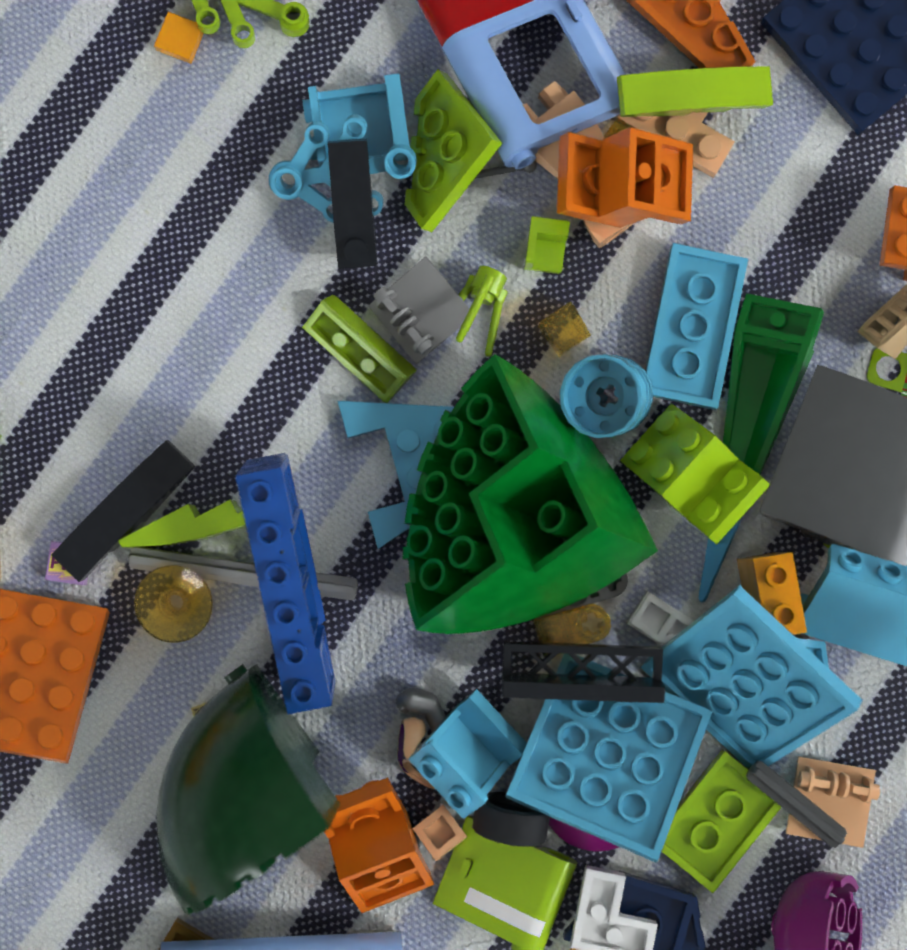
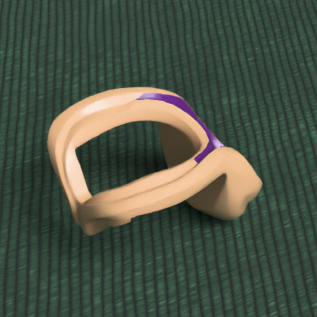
[397,717,436,790]

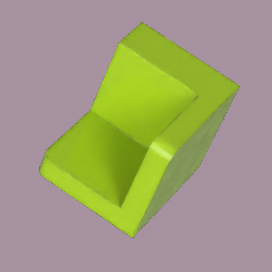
[524,216,570,274]

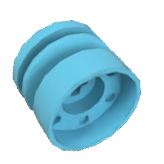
[560,354,653,438]

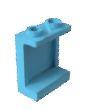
[303,73,410,166]
[408,689,527,819]

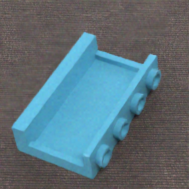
[800,544,907,667]

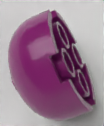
[771,871,862,950]

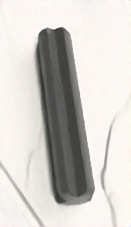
[746,760,847,848]

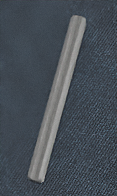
[128,547,358,601]

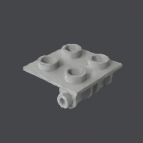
[368,256,470,364]

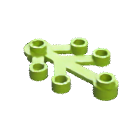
[191,0,310,48]

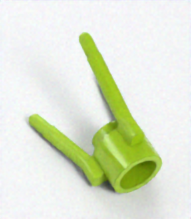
[456,265,508,357]

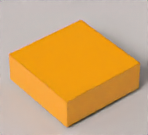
[154,12,204,64]

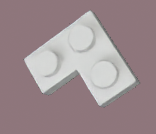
[570,865,658,950]

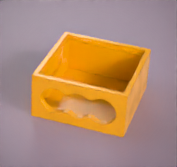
[737,552,807,635]

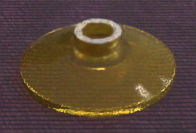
[134,565,213,643]

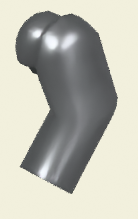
[396,687,446,732]

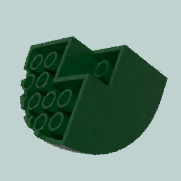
[156,664,340,915]

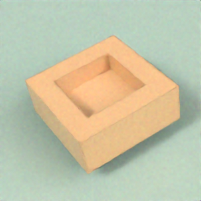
[412,804,467,861]

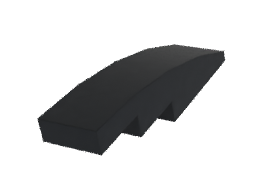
[51,440,196,582]

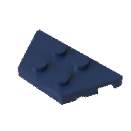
[563,871,706,950]

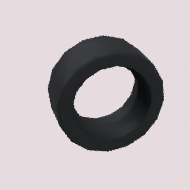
[472,792,550,847]

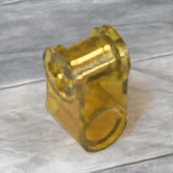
[533,604,611,657]

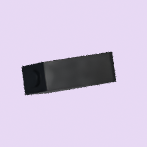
[328,139,378,269]

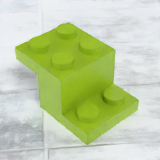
[620,403,770,545]

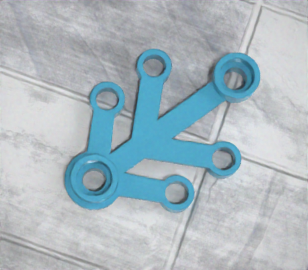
[268,114,417,222]

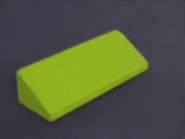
[302,295,417,403]

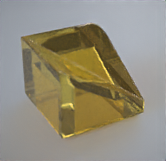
[538,301,591,358]

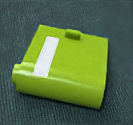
[432,815,577,950]

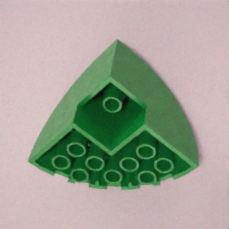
[402,354,658,634]

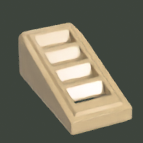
[857,284,907,359]

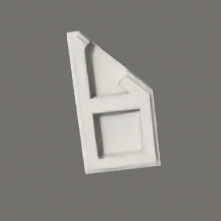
[626,591,694,645]

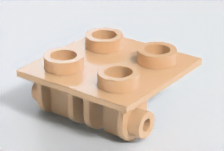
[786,756,880,848]

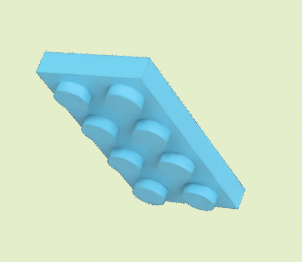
[645,243,748,410]

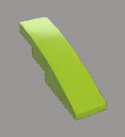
[617,66,773,117]
[118,499,246,547]

